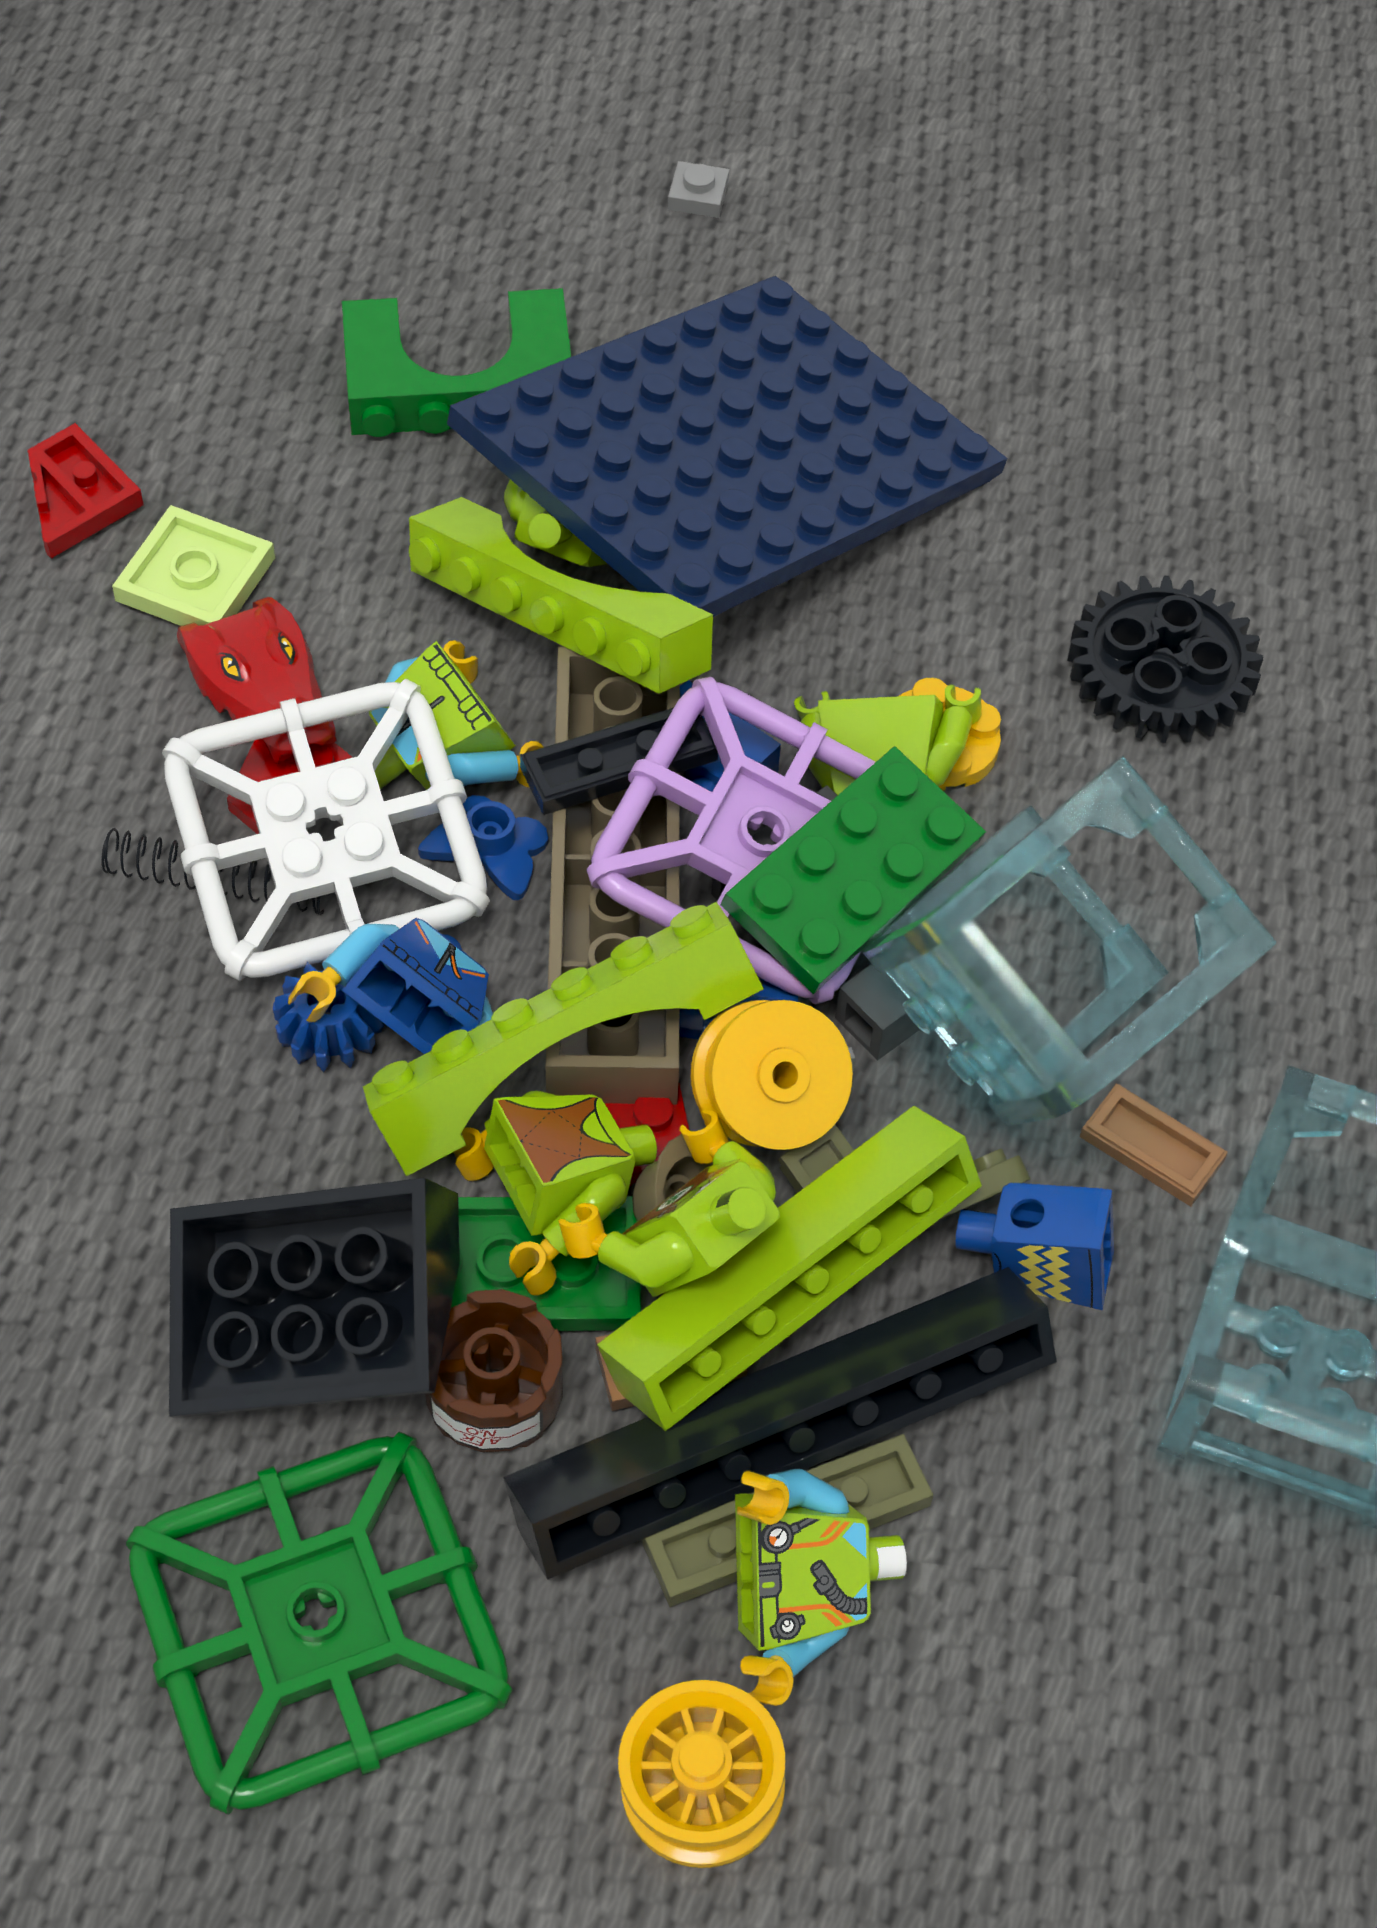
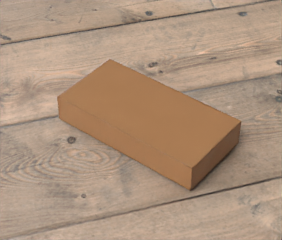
[1080,1083,1228,1207]

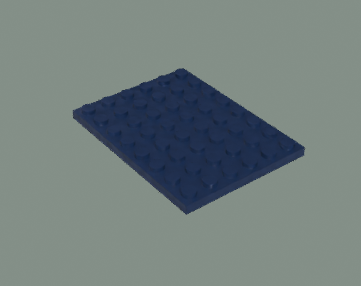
[447,276,1008,617]

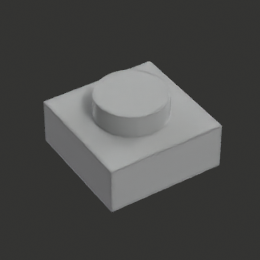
[668,161,729,218]

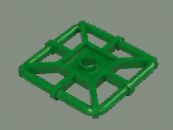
[126,1432,513,1815]

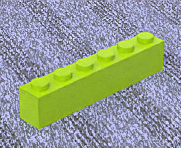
[597,1106,982,1431]

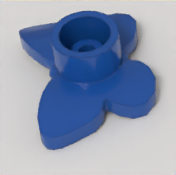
[418,795,548,900]

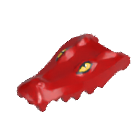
[177,597,337,763]

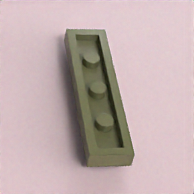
[642,1434,934,1607]

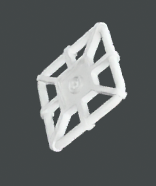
[162,679,490,981]

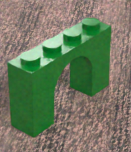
[342,288,571,437]

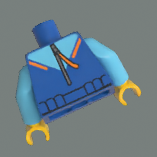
[288,918,493,1054]

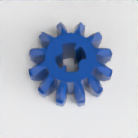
[273,961,384,1072]

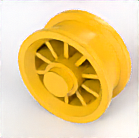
[691,1000,853,1150]
[618,1680,785,1868]

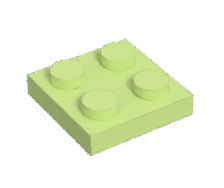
[112,505,275,626]

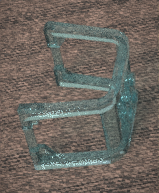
[862,755,1277,1126]
[1157,1065,1377,1529]

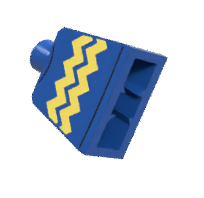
[955,1183,1114,1310]

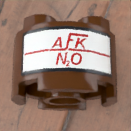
[425,1289,563,1452]

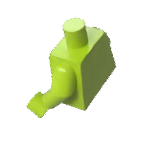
[794,685,982,795]

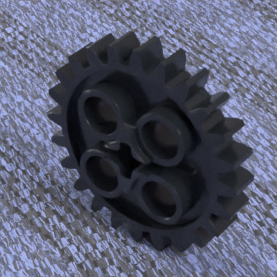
[1067,575,1263,743]

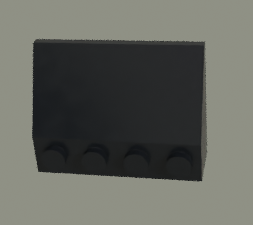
[169,1178,460,1418]

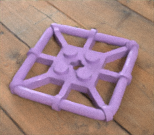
[587,677,875,1004]

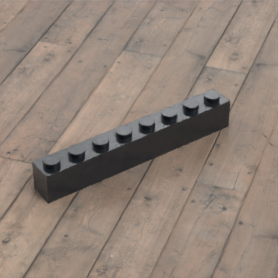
[503,1267,1057,1580]

